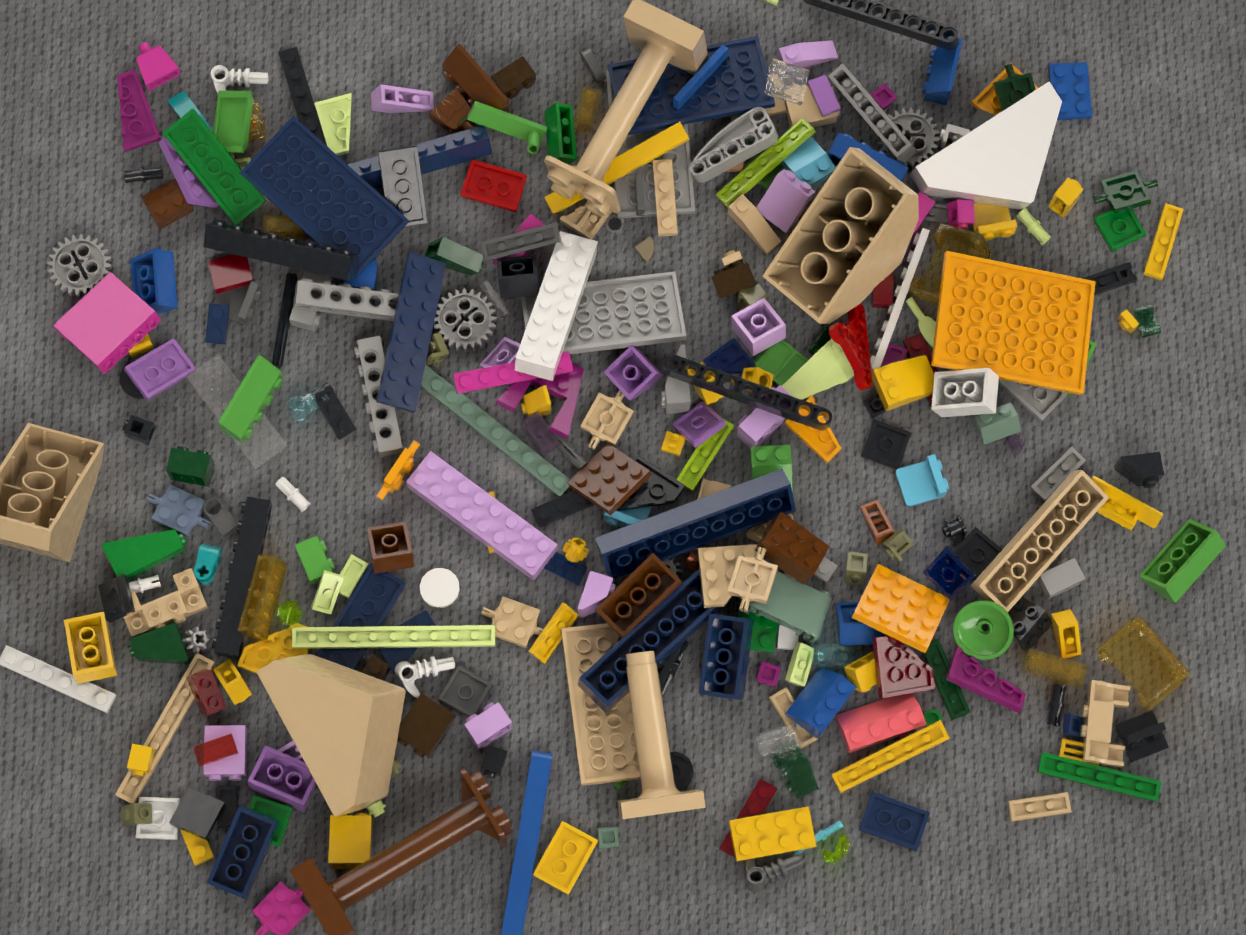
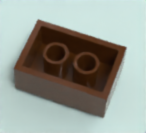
[755,512,830,584]

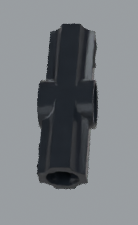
[657,640,689,696]

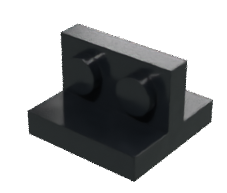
[1115,710,1169,763]

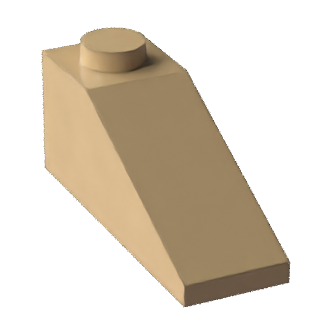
[727,194,781,254]

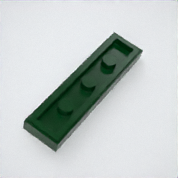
[922,639,971,721]

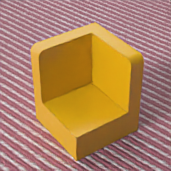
[129,334,154,358]

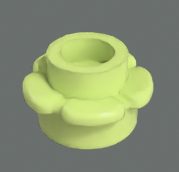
[367,800,386,818]

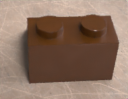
[141,179,194,230]

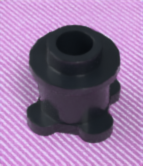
[942,515,967,540]

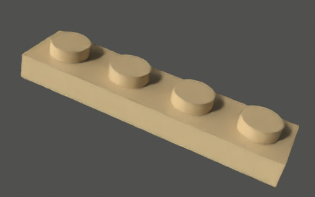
[652,159,678,236]

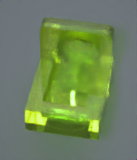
[820,834,850,864]

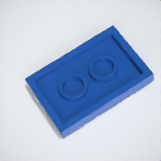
[1048,62,1092,120]

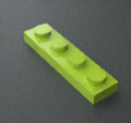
[676,418,734,492]

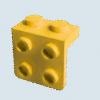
[972,203,1017,241]

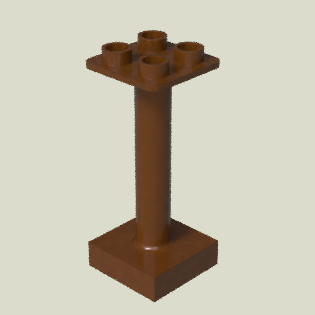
[290,767,512,935]

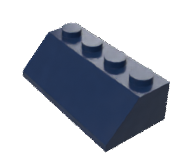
[699,613,754,700]

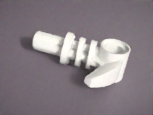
[211,65,269,94]
[395,656,455,698]

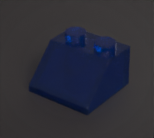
[923,546,976,601]

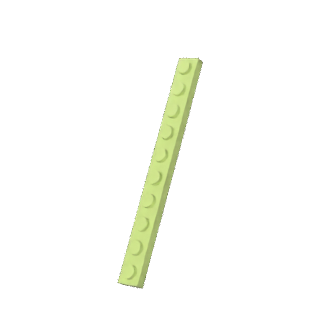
[292,625,495,649]

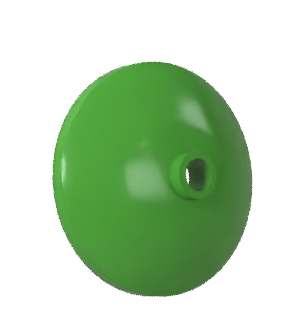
[953,600,1014,660]

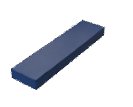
[673,45,728,110]

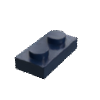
[205,303,230,345]

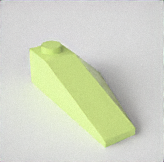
[782,339,854,400]

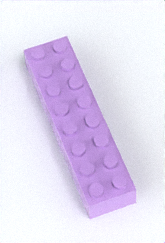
[406,451,558,581]

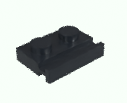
[98,574,135,623]

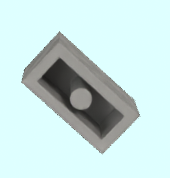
[1037,558,1086,600]

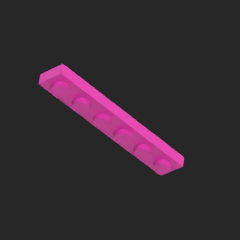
[453,352,573,394]

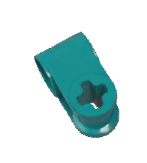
[194,544,222,585]

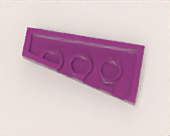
[117,69,161,152]
[946,646,1026,713]

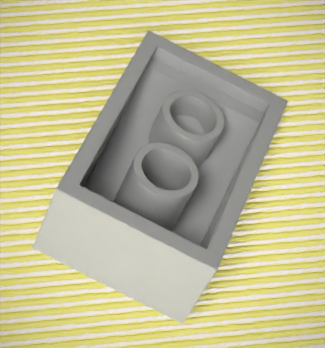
[661,345,691,414]

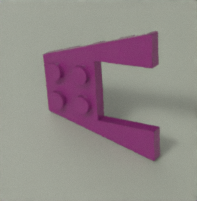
[496,363,584,439]

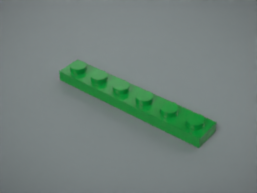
[1037,752,1161,802]

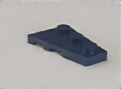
[378,610,436,675]

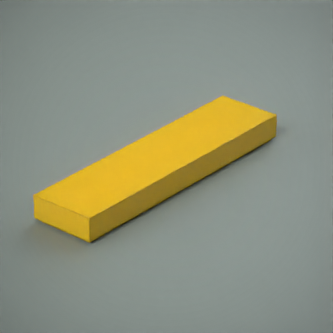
[1143,203,1184,281]

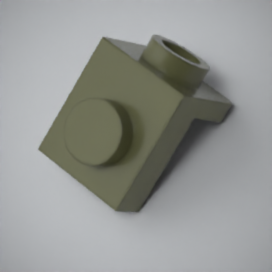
[883,528,914,562]
[120,803,152,827]

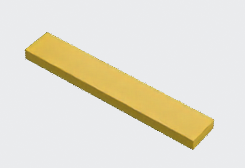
[831,720,950,793]

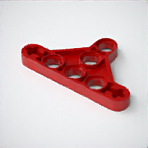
[829,303,873,391]

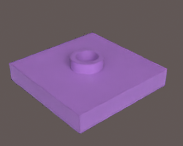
[672,401,726,448]

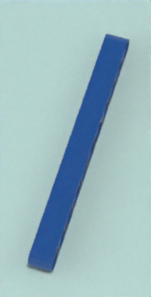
[501,750,553,935]

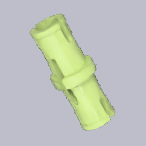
[1016,208,1051,245]

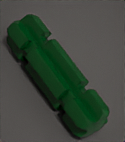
[808,322,834,355]

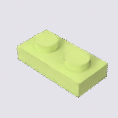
[311,570,344,614]
[785,642,816,687]

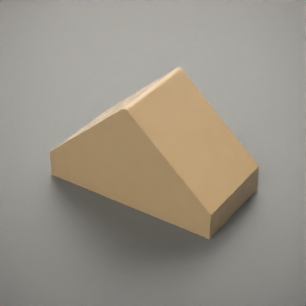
[0,423,104,562]
[257,654,406,817]

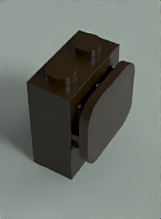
[397,693,456,758]

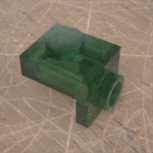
[1134,304,1161,338]

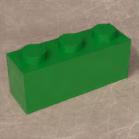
[544,103,577,165]

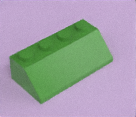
[218,355,284,444]
[1139,519,1226,603]

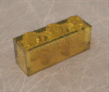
[1021,649,1088,689]

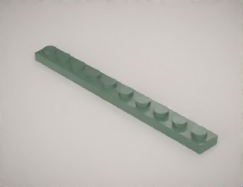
[421,365,570,497]

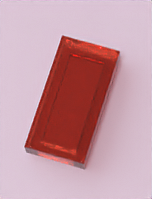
[193,733,239,767]

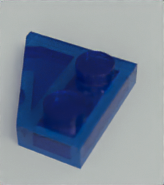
[703,338,757,374]

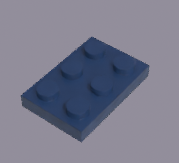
[858,791,930,851]

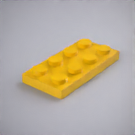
[728,806,817,862]

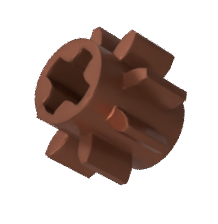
[683,547,700,573]

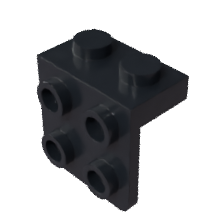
[1008,597,1052,652]

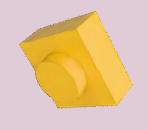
[1118,309,1139,334]

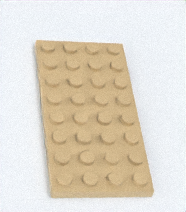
[561,623,641,786]

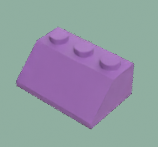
[248,745,316,812]

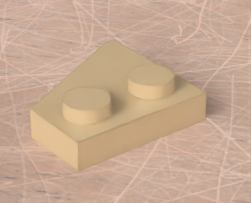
[560,206,612,240]

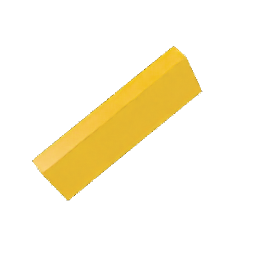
[528,602,579,664]

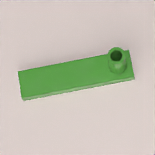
[467,101,547,154]

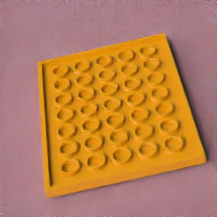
[931,251,1096,395]

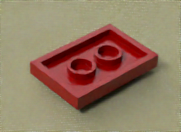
[460,159,528,213]

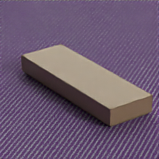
[769,687,818,750]
[1007,792,1072,822]

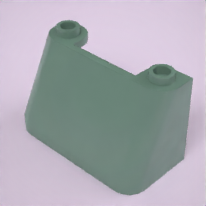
[740,571,832,644]

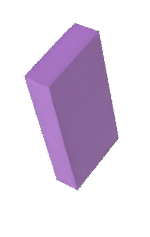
[807,75,841,117]

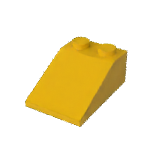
[872,355,934,412]

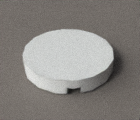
[420,568,460,608]

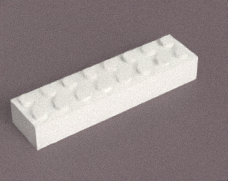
[515,231,598,381]

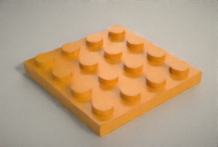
[852,564,950,653]

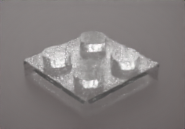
[764,58,809,106]

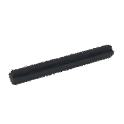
[272,273,297,367]

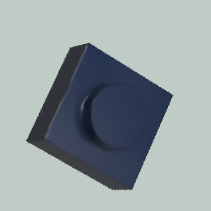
[1062,713,1083,738]

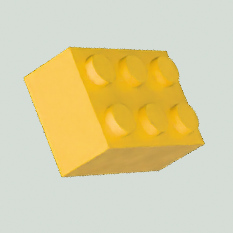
[64,612,117,684]

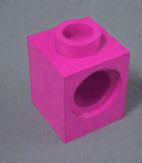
[947,199,975,230]

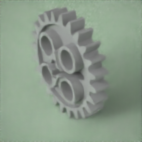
[877,108,940,169]
[47,234,112,297]
[434,288,497,352]

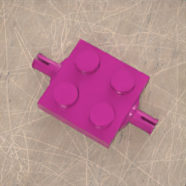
[252,881,311,935]

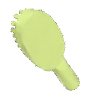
[906,297,936,348]

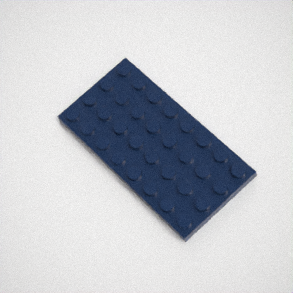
[607,36,775,135]
[240,116,409,278]

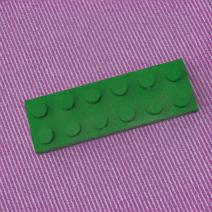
[163,109,267,224]

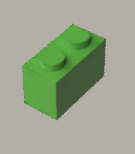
[295,536,335,585]

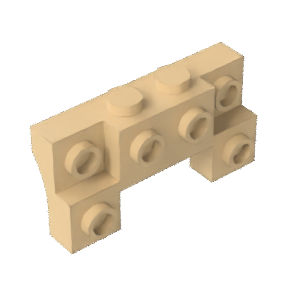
[123,568,208,638]
[1080,680,1131,768]

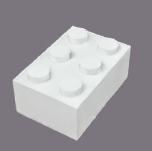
[931,368,999,417]

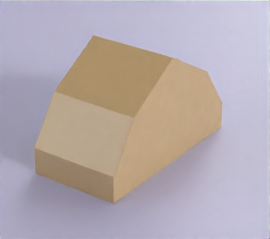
[762,147,919,324]

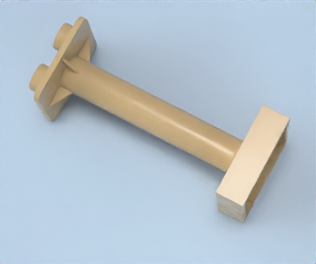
[544,0,708,217]

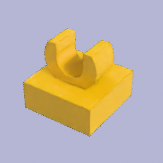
[661,431,685,457]

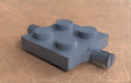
[147,485,211,537]

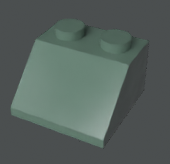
[970,402,1021,445]

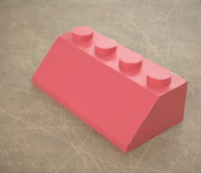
[835,693,927,754]

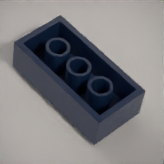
[207,805,280,899]

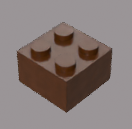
[366,521,414,574]

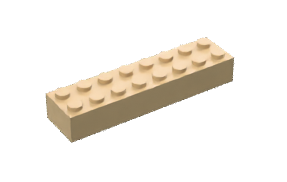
[971,470,1109,612]

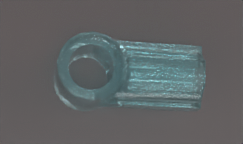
[288,387,328,422]

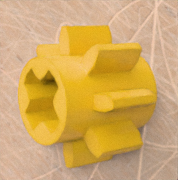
[562,538,589,563]

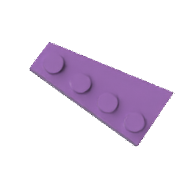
[159,138,219,208]

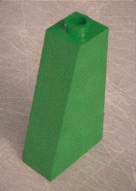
[101,529,187,580]

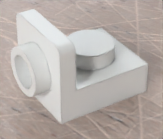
[939,124,970,148]

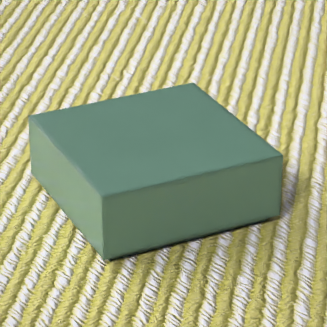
[597,826,619,849]

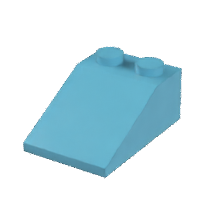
[781,137,836,189]

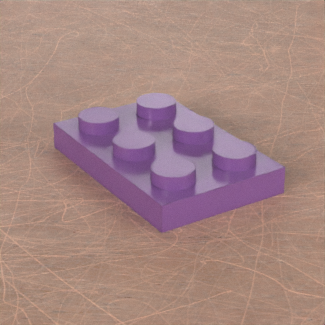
[124,338,196,401]

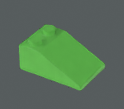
[749,445,793,493]

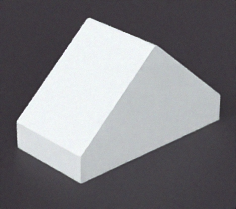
[910,82,1062,210]

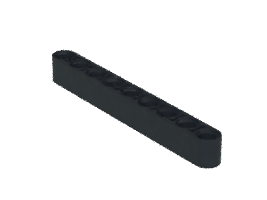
[803,0,959,50]
[663,354,832,431]

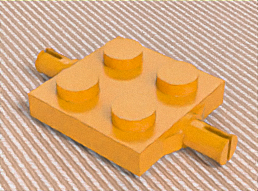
[376,440,420,501]

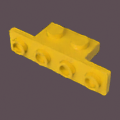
[1091,476,1163,531]

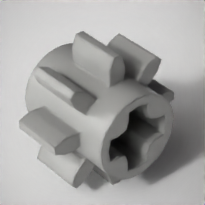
[182,627,209,653]

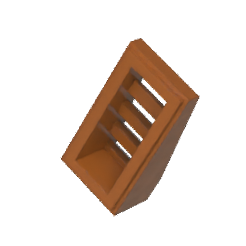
[860,499,894,545]

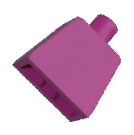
[136,42,181,92]

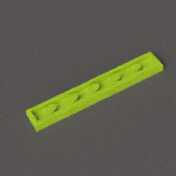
[715,118,816,208]

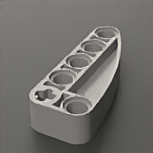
[689,107,779,183]

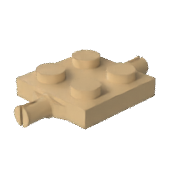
[580,390,634,450]
[728,547,778,612]
[481,596,543,648]

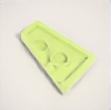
[314,93,352,156]

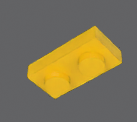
[180,829,214,866]

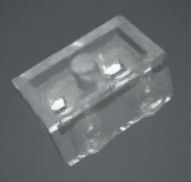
[755,722,800,756]

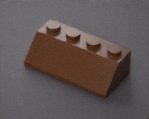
[442,43,509,113]
[595,553,682,638]

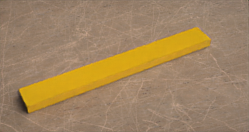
[544,122,690,215]

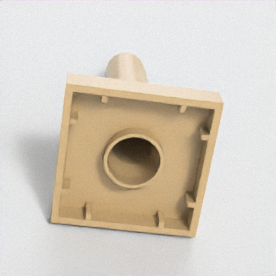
[617,651,706,819]

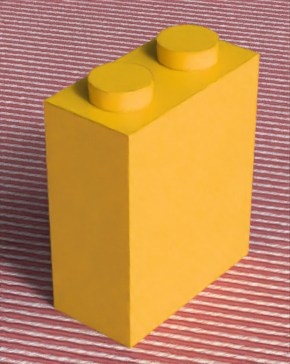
[328,813,372,869]

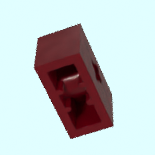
[186,669,226,716]

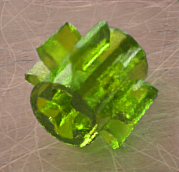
[276,600,303,625]

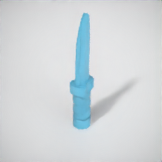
[793,820,844,856]

